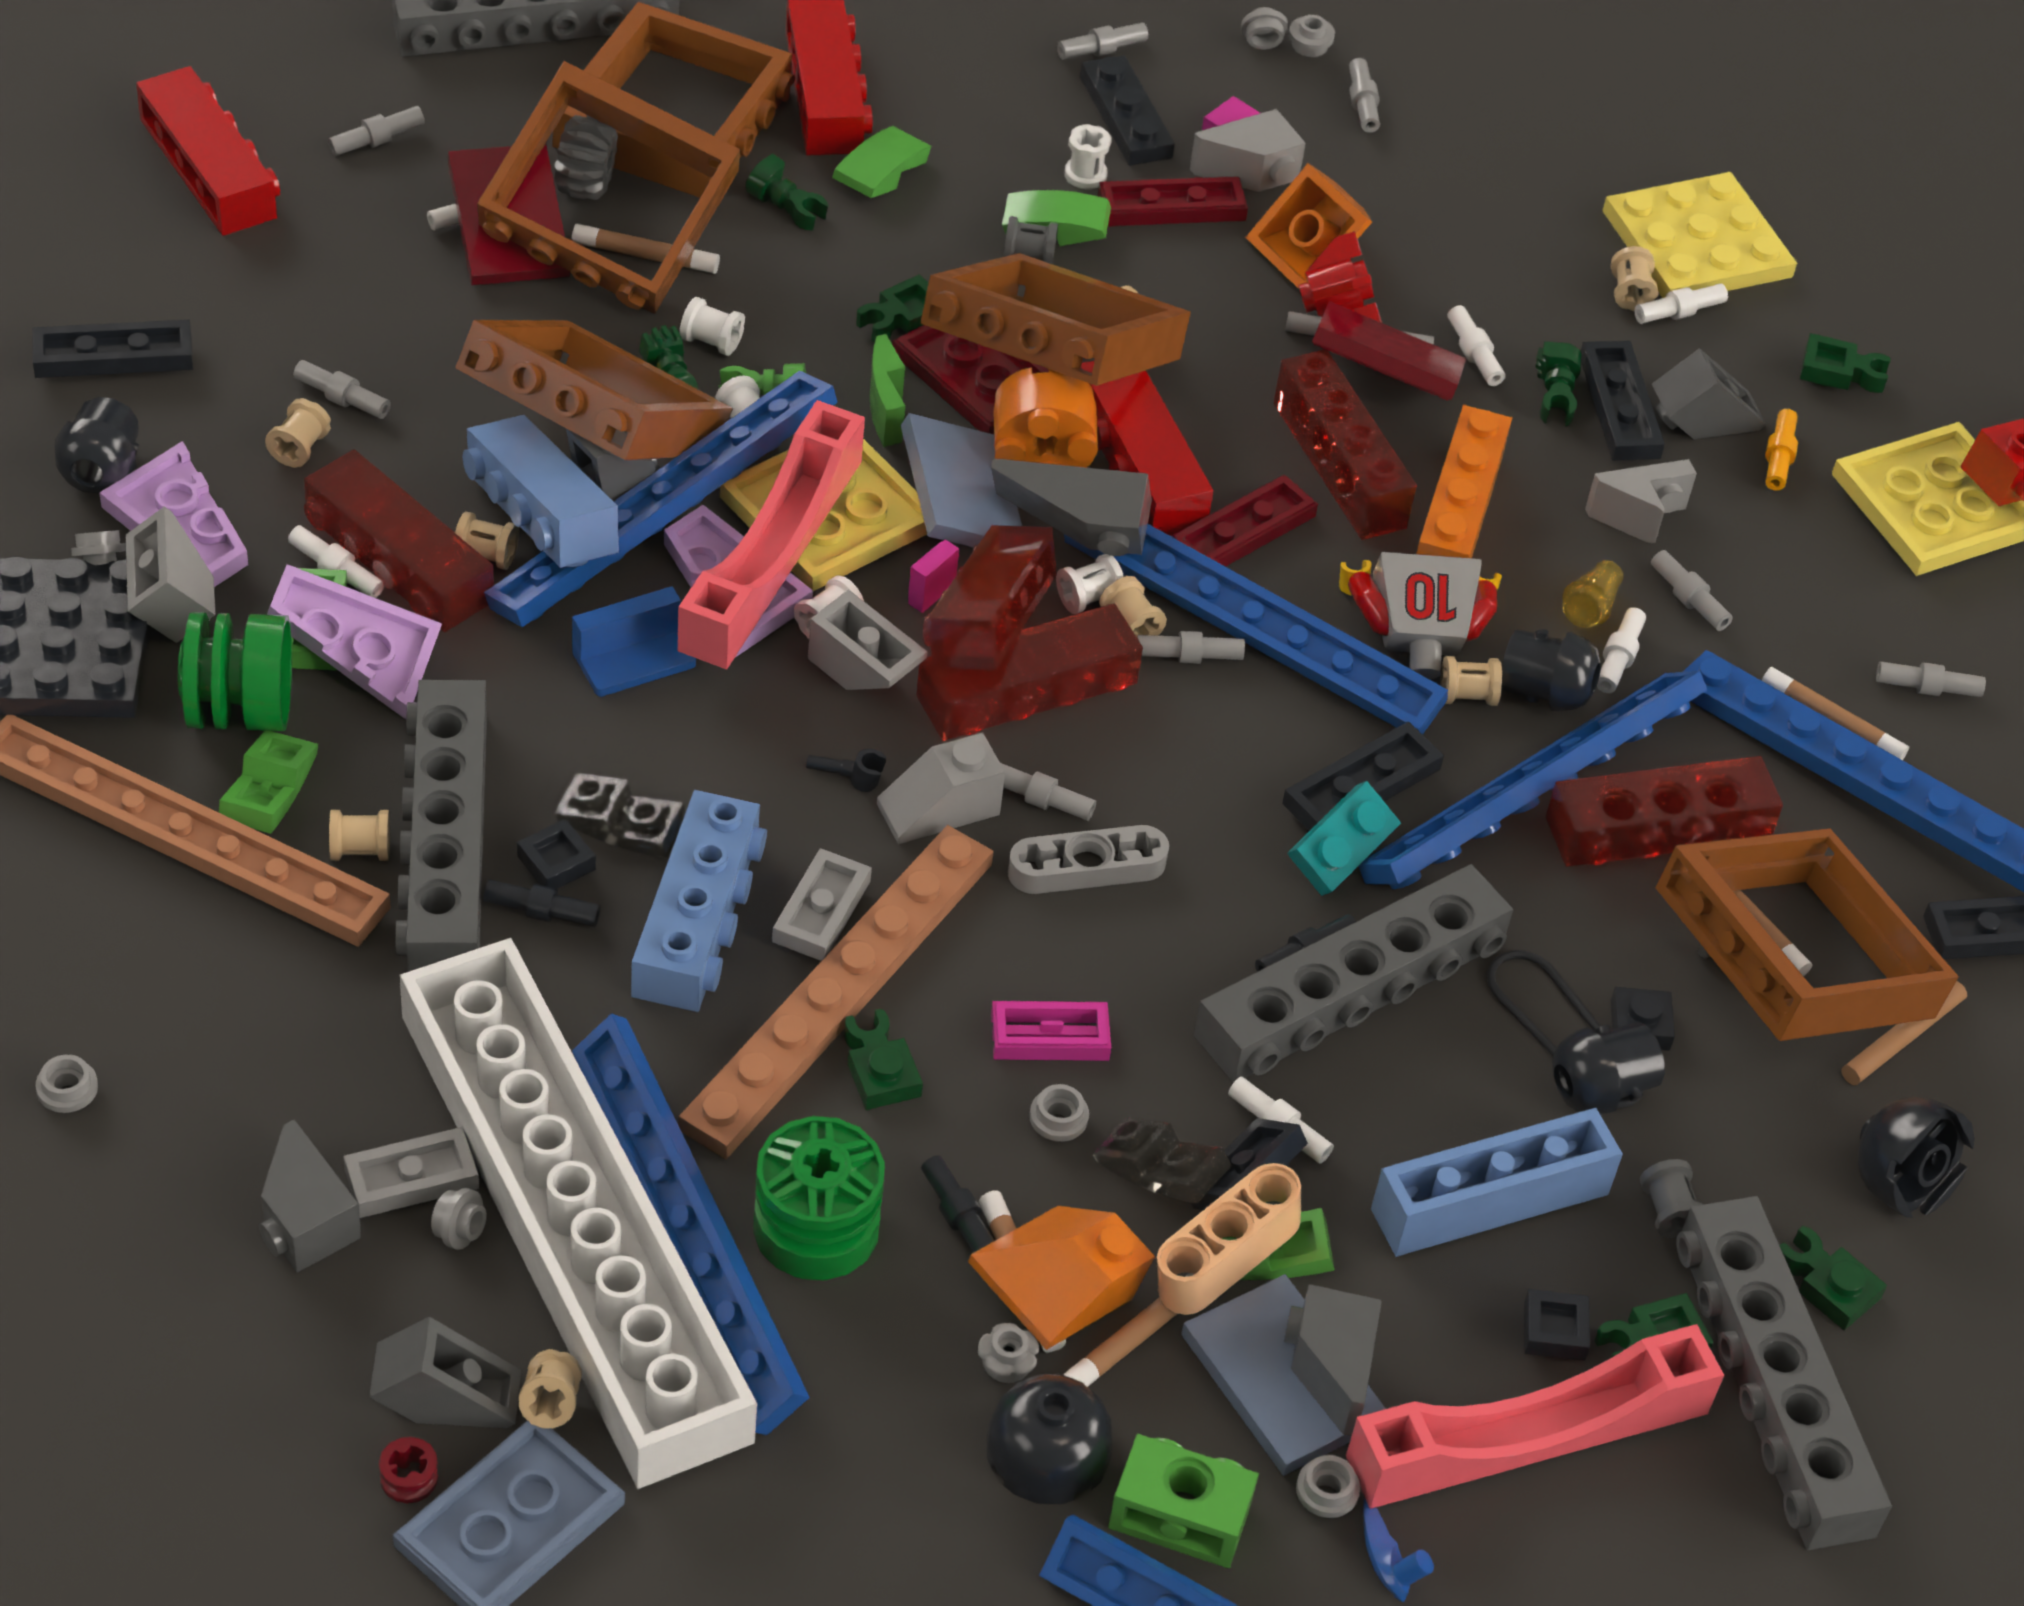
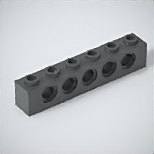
[391,0,679,57]
[396,680,487,972]
[1193,864,1513,1083]
[1676,1196,1892,1551]

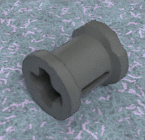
[1003,216,1058,264]
[1640,1159,1703,1238]

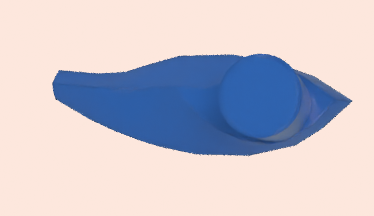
[1363,1499,1434,1602]

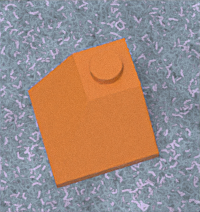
[1245,163,1372,289]
[968,1206,1155,1350]

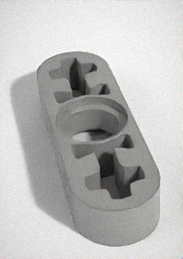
[1008,825,1169,894]

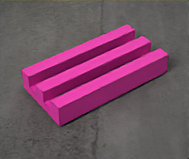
[991,1001,1111,1061]

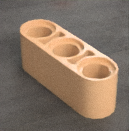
[1157,1163,1301,1315]

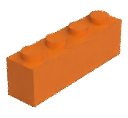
[1416,405,1512,558]

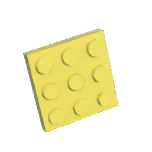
[1603,172,1797,298]
[1832,422,2024,576]
[720,439,927,591]

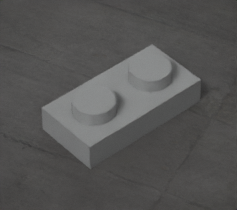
[772,848,872,961]
[343,1127,479,1218]

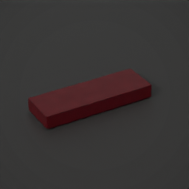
[1097,176,1248,226]
[1171,474,1318,567]

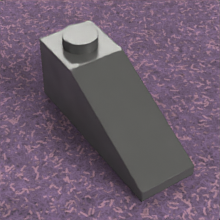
[991,458,1152,556]

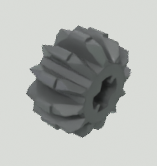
[554,115,618,200]

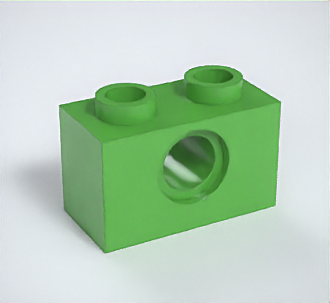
[1108,1433,1259,1569]

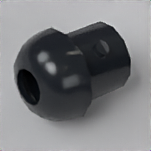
[54,397,139,494]
[1501,629,1601,711]
[1552,1021,1665,1115]

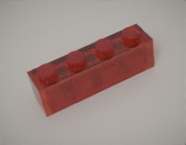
[304,449,494,633]
[923,525,1057,670]
[916,603,1143,741]

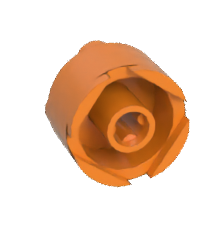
[994,368,1098,468]

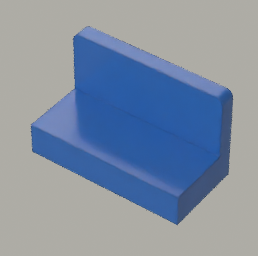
[572,586,696,697]

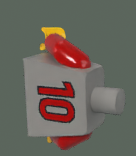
[1339,552,1502,679]

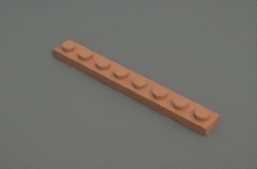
[0,715,391,947]
[678,825,994,1159]

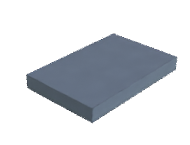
[901,413,1027,558]
[1181,1274,1386,1476]
[393,1421,625,1606]

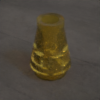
[1562,560,1623,628]

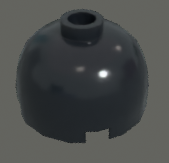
[1858,1097,1975,1218]
[987,1374,1112,1505]

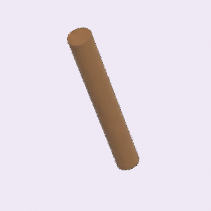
[1841,981,1967,1085]

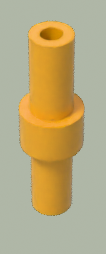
[1765,409,1798,491]

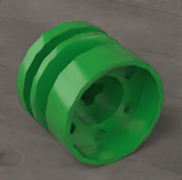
[178,612,292,731]
[753,1116,885,1281]

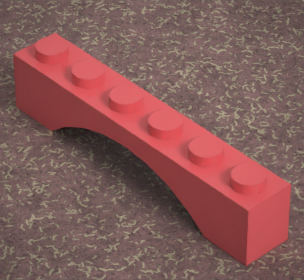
[678,400,865,670]
[1346,1324,1724,1509]

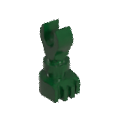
[745,153,828,231]
[639,325,699,390]
[1535,341,1582,427]

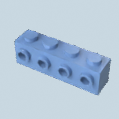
[463,415,619,568]
[631,790,767,1012]
[1371,1108,1623,1257]

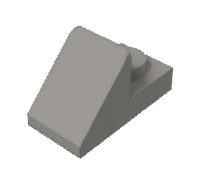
[1585,459,1697,543]

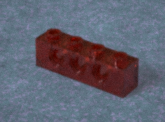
[1273,349,1417,540]
[1546,756,1783,867]

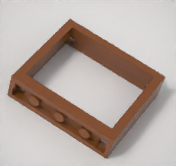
[553,2,796,198]
[477,61,740,314]
[921,253,1191,386]
[455,320,733,460]
[1656,828,1959,1041]

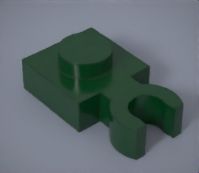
[856,274,929,343]
[1800,333,1891,393]
[844,1008,923,1110]
[1779,1225,1887,1331]
[1594,1293,1713,1358]

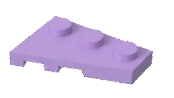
[100,441,248,587]
[664,505,813,657]
[267,564,442,719]

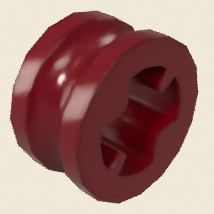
[379,1437,438,1504]

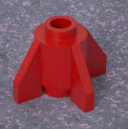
[1298,231,1382,323]

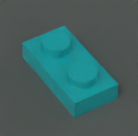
[1287,781,1401,896]

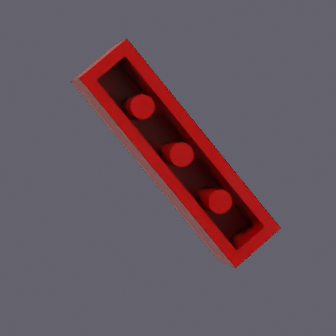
[785,0,873,155]
[136,66,281,236]
[1081,361,1214,535]

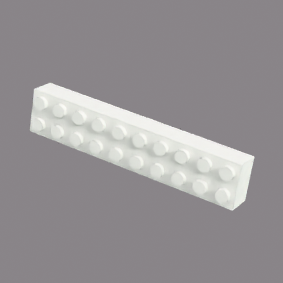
[400,938,757,1489]

